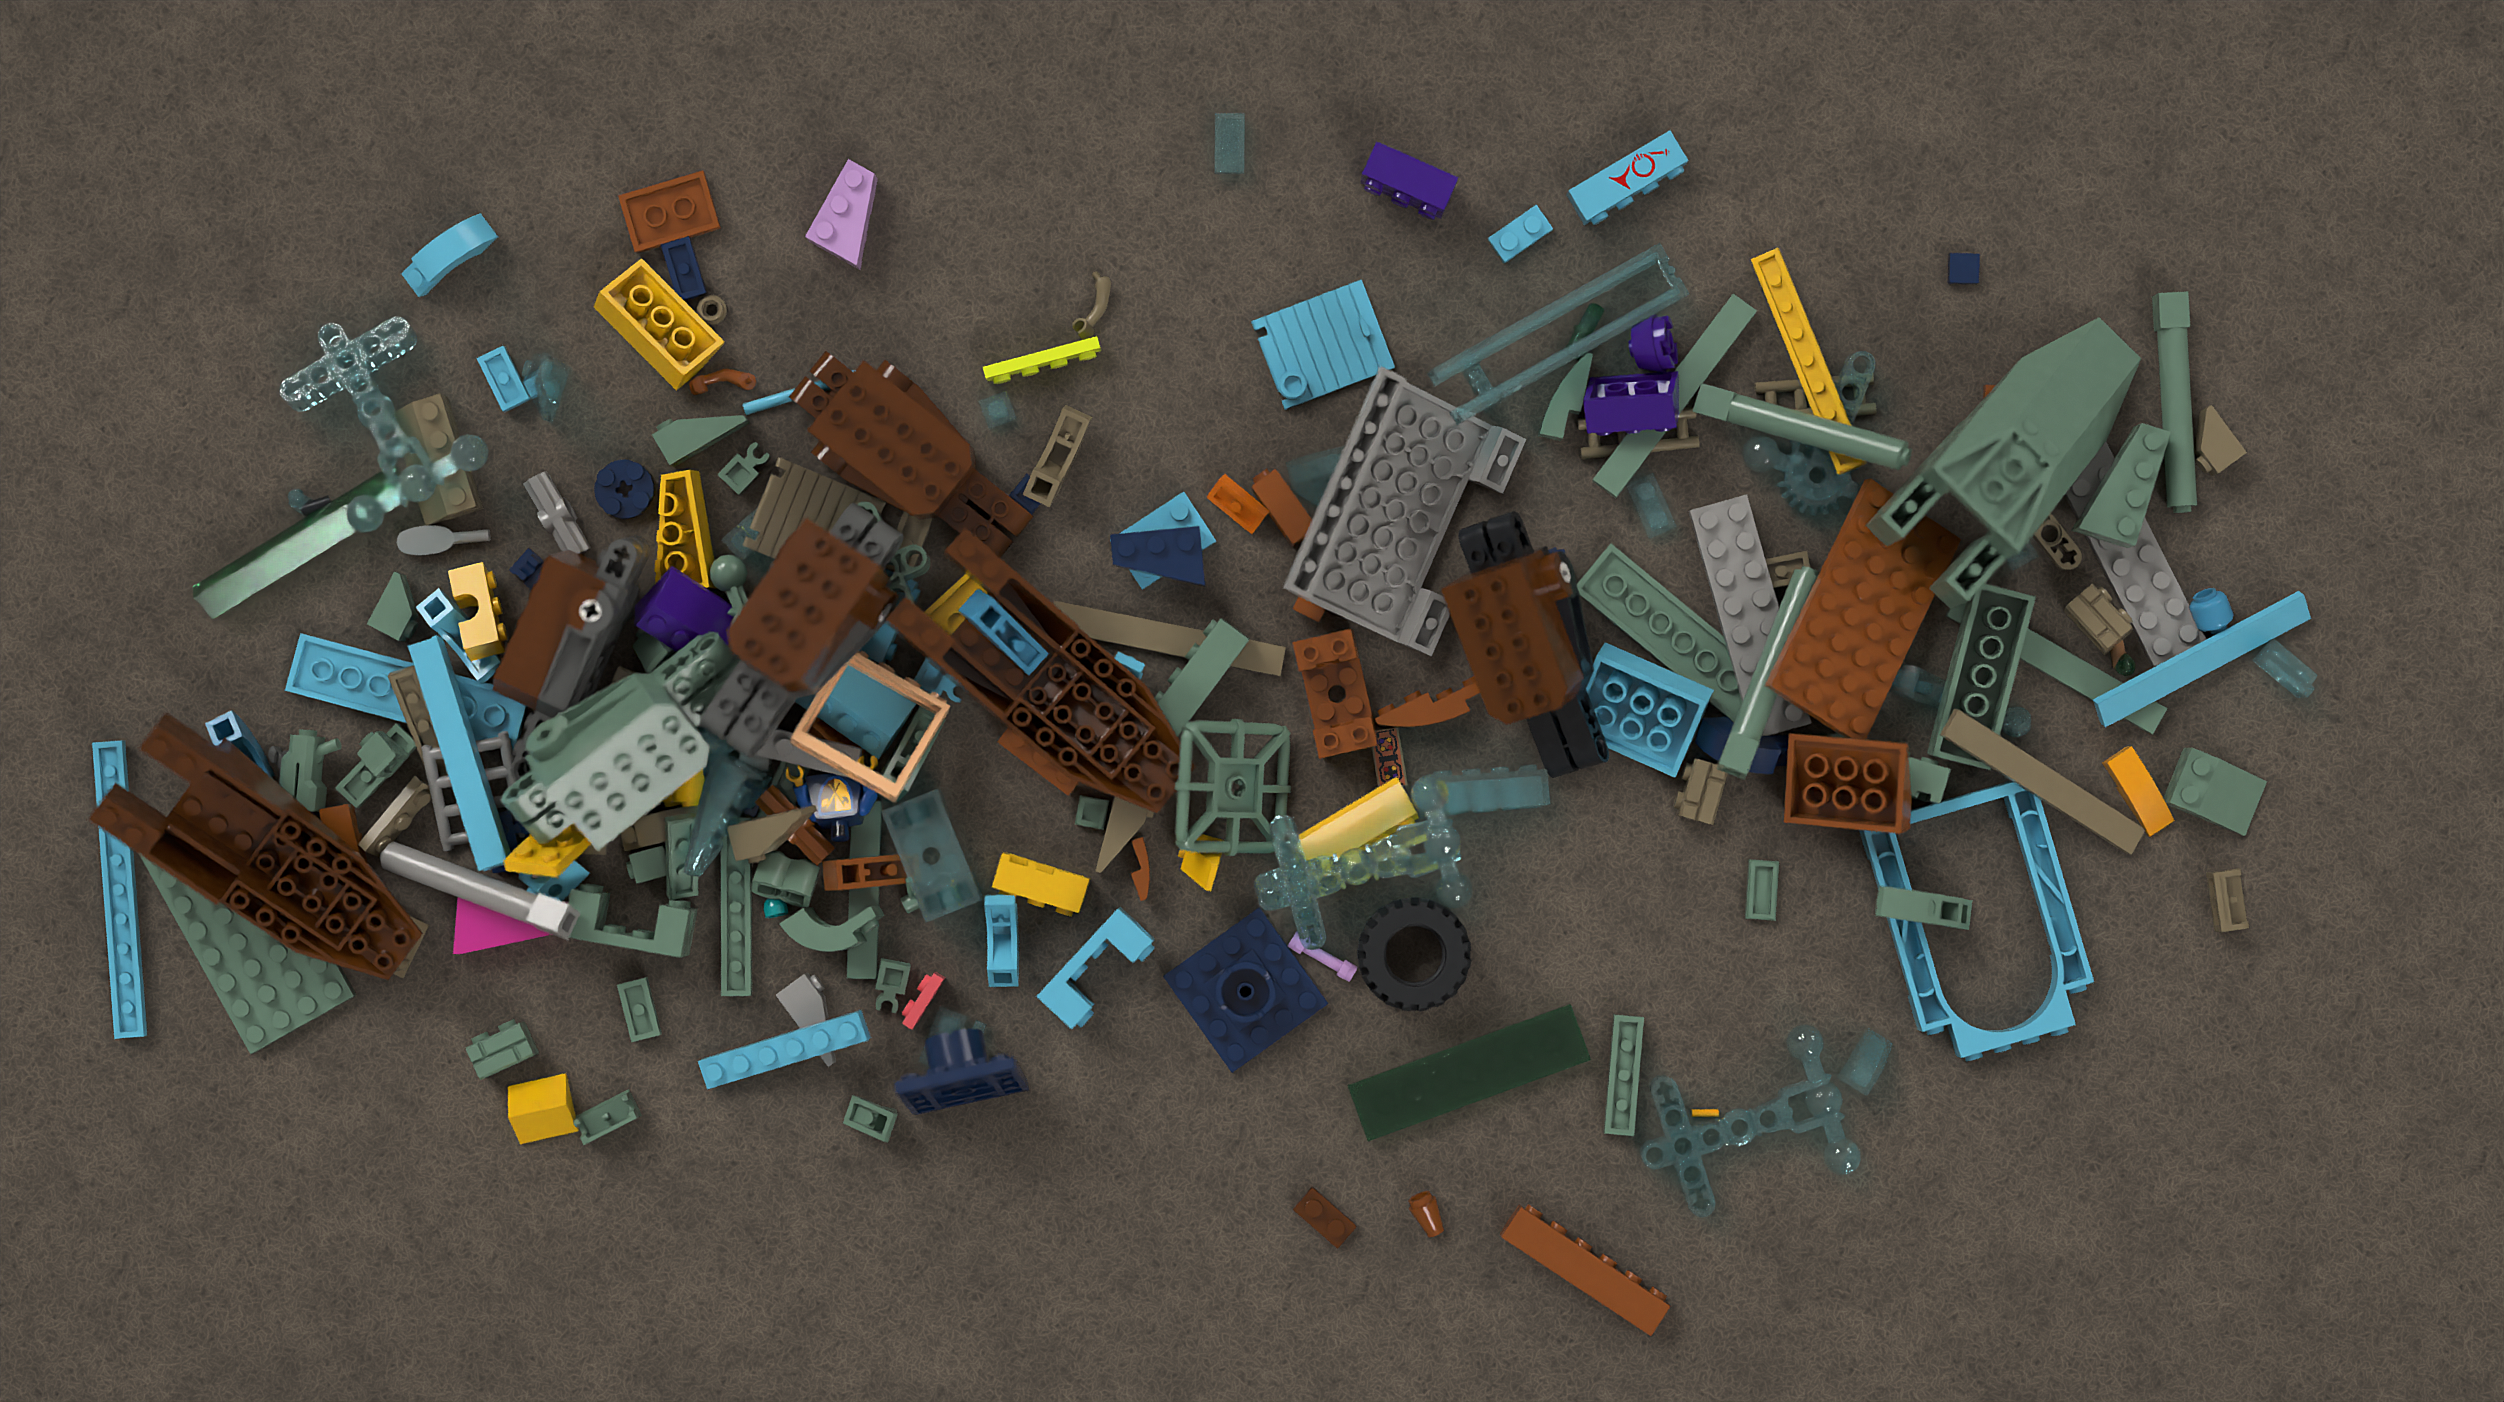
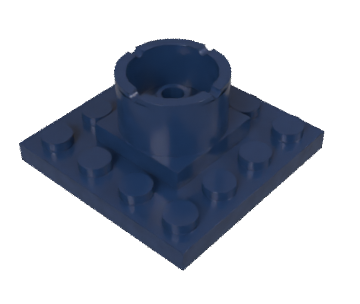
[1163,907,1328,1073]
[894,1029,1029,1115]

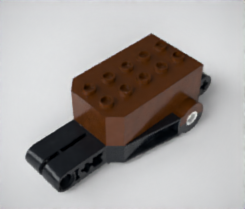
[1441,511,1609,778]

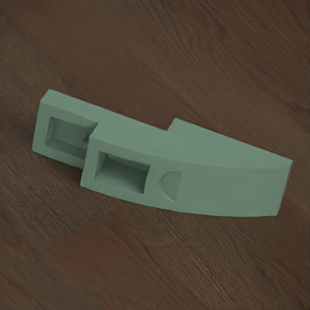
[1876,886,1973,930]

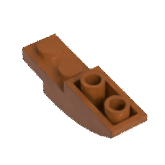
[1374,676,1480,727]

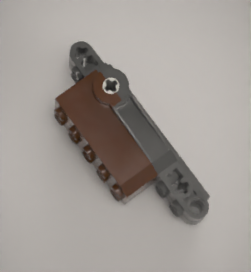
[700,503,904,758]
[492,535,650,781]

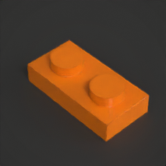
[1206,474,1269,534]

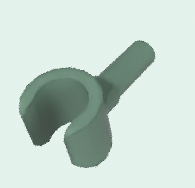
[900,877,922,914]

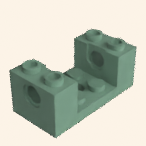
[569,883,698,958]

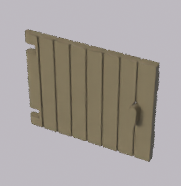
[743,457,886,559]

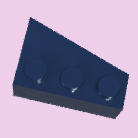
[1110,526,1205,587]

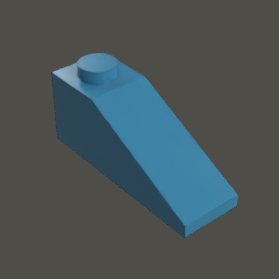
[958,589,1049,675]

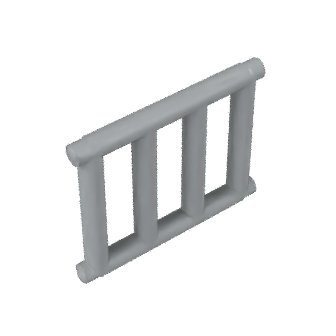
[421,731,525,851]

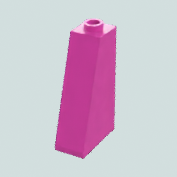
[453,897,569,954]

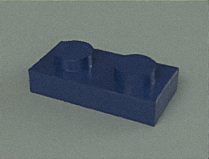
[661,236,708,301]

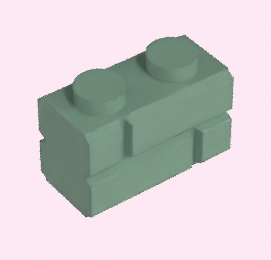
[466,1019,539,1080]

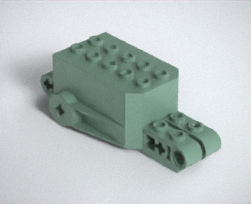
[501,632,740,850]

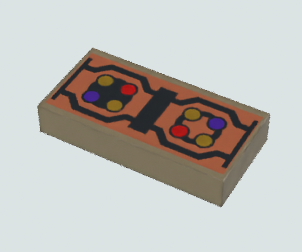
[1371,727,1408,787]

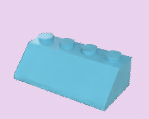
[795,665,916,759]

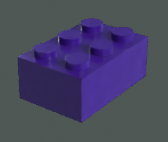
[1360,141,1458,220]

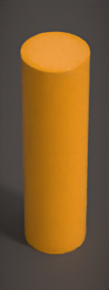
[1691,1109,1719,1117]

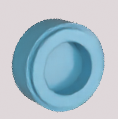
[1278,370,1308,400]

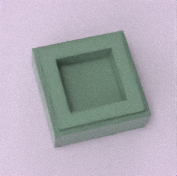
[1075,795,1109,830]

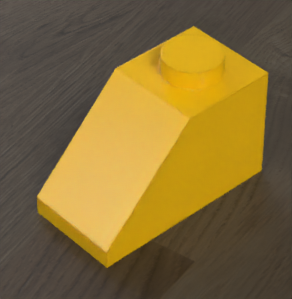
[1178,834,1224,891]

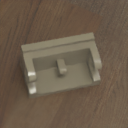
[2206,868,2249,932]

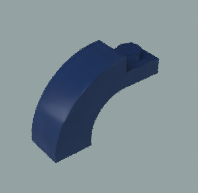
[1695,717,1789,774]

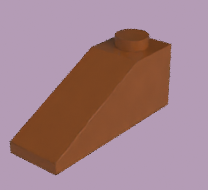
[822,852,921,891]

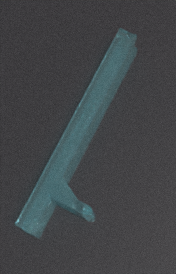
[1427,243,1689,425]

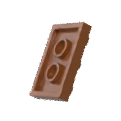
[618,170,721,254]

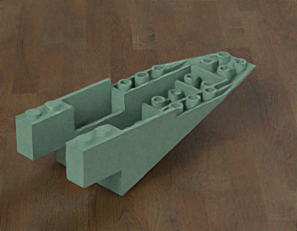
[1865,317,2141,609]

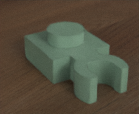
[717,442,771,496]
[875,958,911,1013]

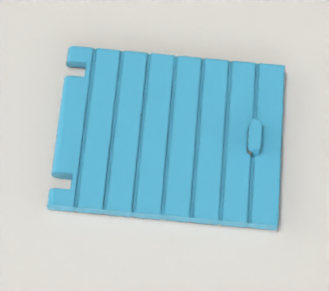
[1252,279,1395,410]

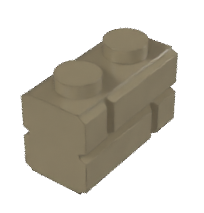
[2064,584,2133,655]
[1673,758,1728,825]

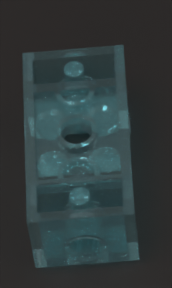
[881,789,985,922]

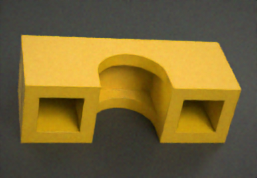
[448,562,508,661]

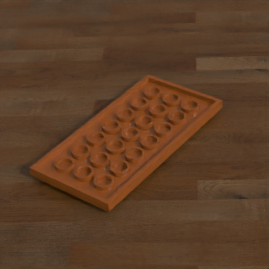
[1765,479,1961,740]

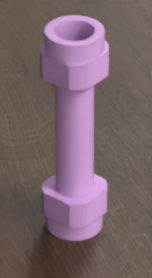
[1287,931,1358,982]

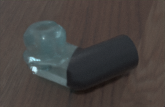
[288,489,333,517]

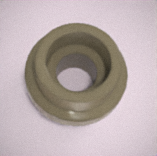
[697,295,727,325]

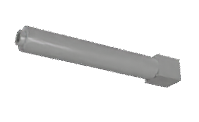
[380,842,580,940]

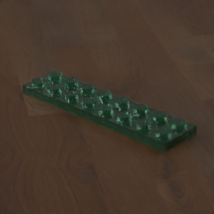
[1347,1003,1591,1141]

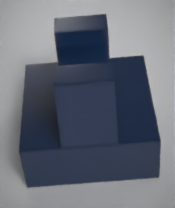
[509,548,544,590]

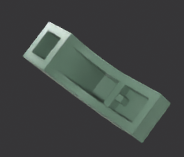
[780,905,885,952]

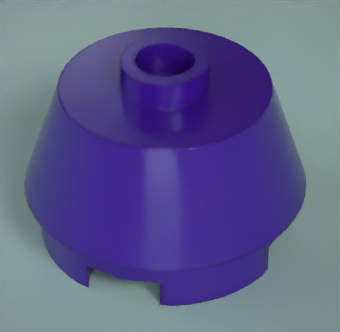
[1629,314,1678,373]

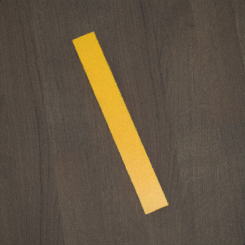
[1751,247,1867,475]

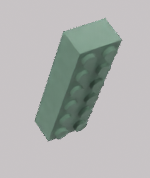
[1927,584,2036,770]

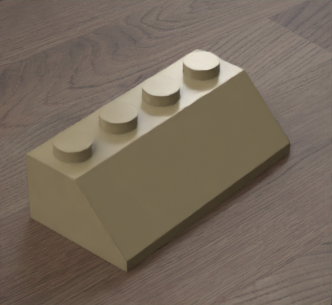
[390,393,483,526]

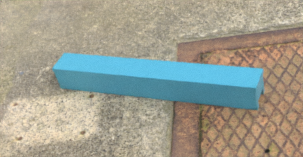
[408,635,511,871]

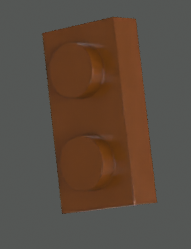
[1293,1186,1357,1249]

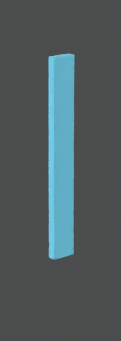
[2093,591,2311,727]

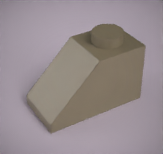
[2194,405,2247,476]

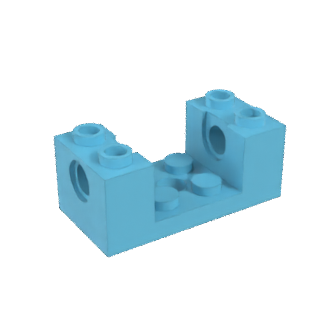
[1037,907,1155,1029]

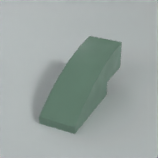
[1538,353,1593,441]

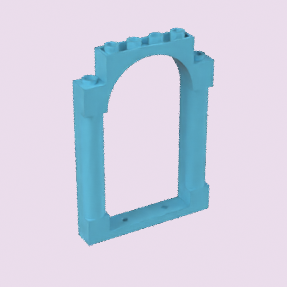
[1859,781,2094,1061]

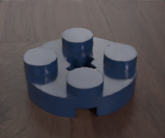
[594,460,655,519]

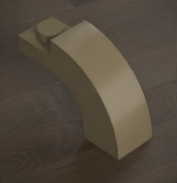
[1023,405,1092,507]
[621,800,721,851]

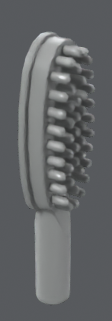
[397,526,491,555]

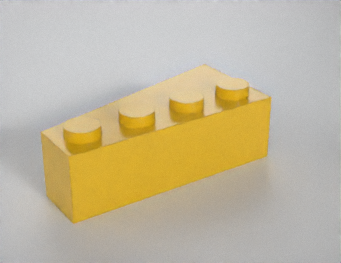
[654,470,716,590]

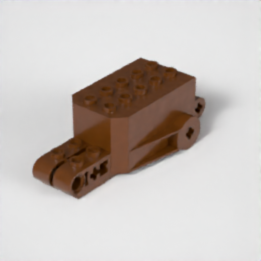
[789,351,1034,558]

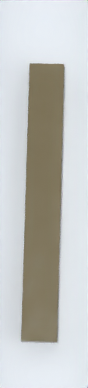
[1053,601,1286,676]
[1940,709,2146,855]

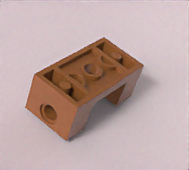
[1292,629,1379,759]

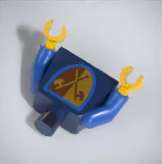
[785,755,878,842]

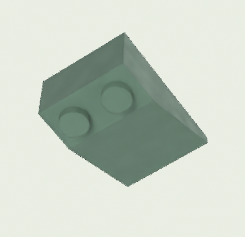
[2163,747,2267,836]

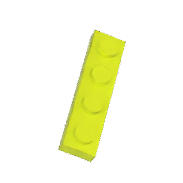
[983,336,1101,384]

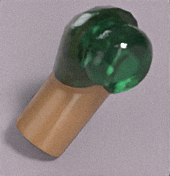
[2110,640,2136,676]

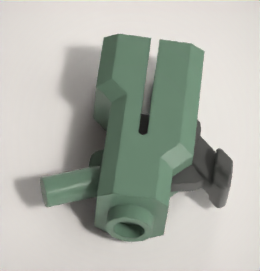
[268,729,342,812]

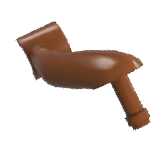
[689,369,756,396]

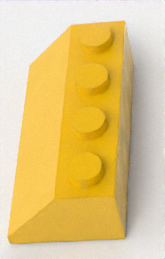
[593,258,725,391]
[1294,777,1419,878]

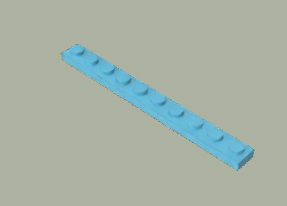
[92,740,147,1039]

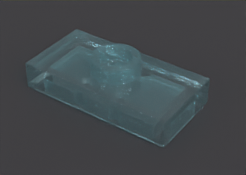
[1215,113,1245,174]

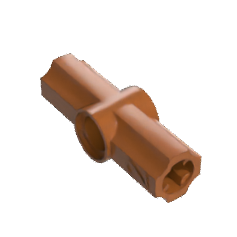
[755,785,835,866]

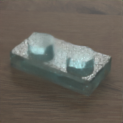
[1626,473,1677,539]

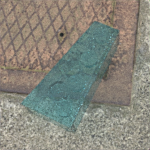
[1417,765,1551,818]

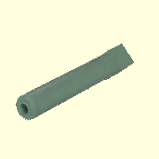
[2152,292,2197,513]
[1693,383,1911,470]
[1716,566,1819,780]

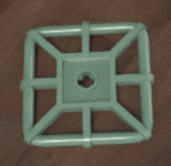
[1175,719,1291,856]

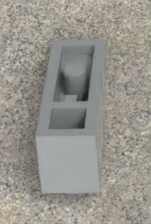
[776,972,836,1067]

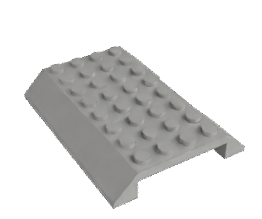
[1283,366,1526,657]

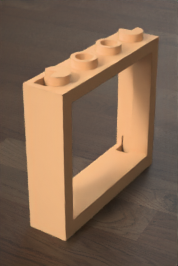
[791,650,950,803]

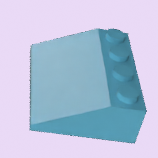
[1586,642,1714,778]

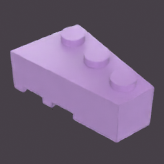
[805,159,878,270]

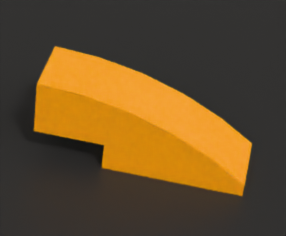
[2102,746,2175,837]

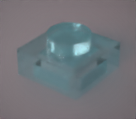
[979,391,1017,430]

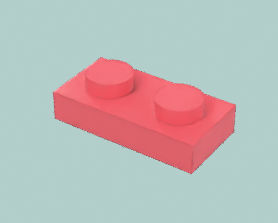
[901,972,946,1030]

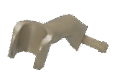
[1072,271,1111,340]

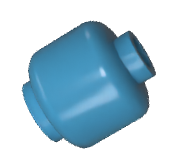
[2189,588,2234,634]

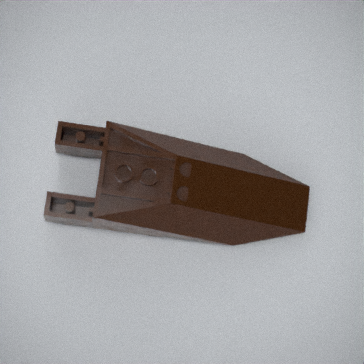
[884,528,1196,813]
[88,712,423,980]

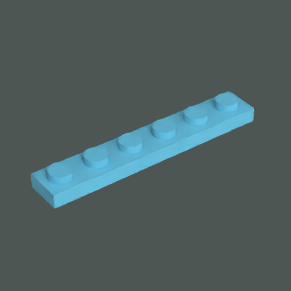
[698,1010,871,1089]

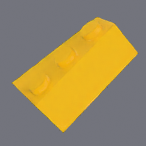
[992,852,1091,917]

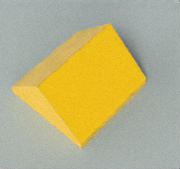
[508,1073,579,1144]

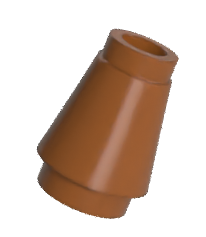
[1408,1191,1444,1237]

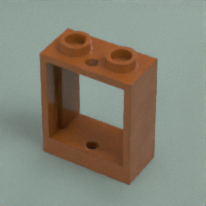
[1251,469,1312,548]

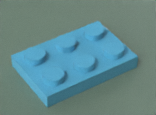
[1110,492,1216,590]

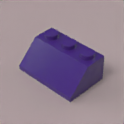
[1583,371,1679,436]
[635,566,734,652]

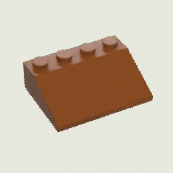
[1784,733,1912,834]

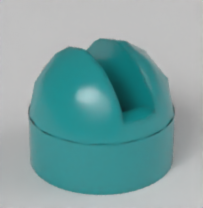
[764,898,789,918]

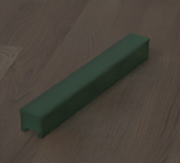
[193,463,412,619]

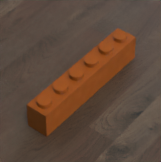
[1500,1204,1671,1336]

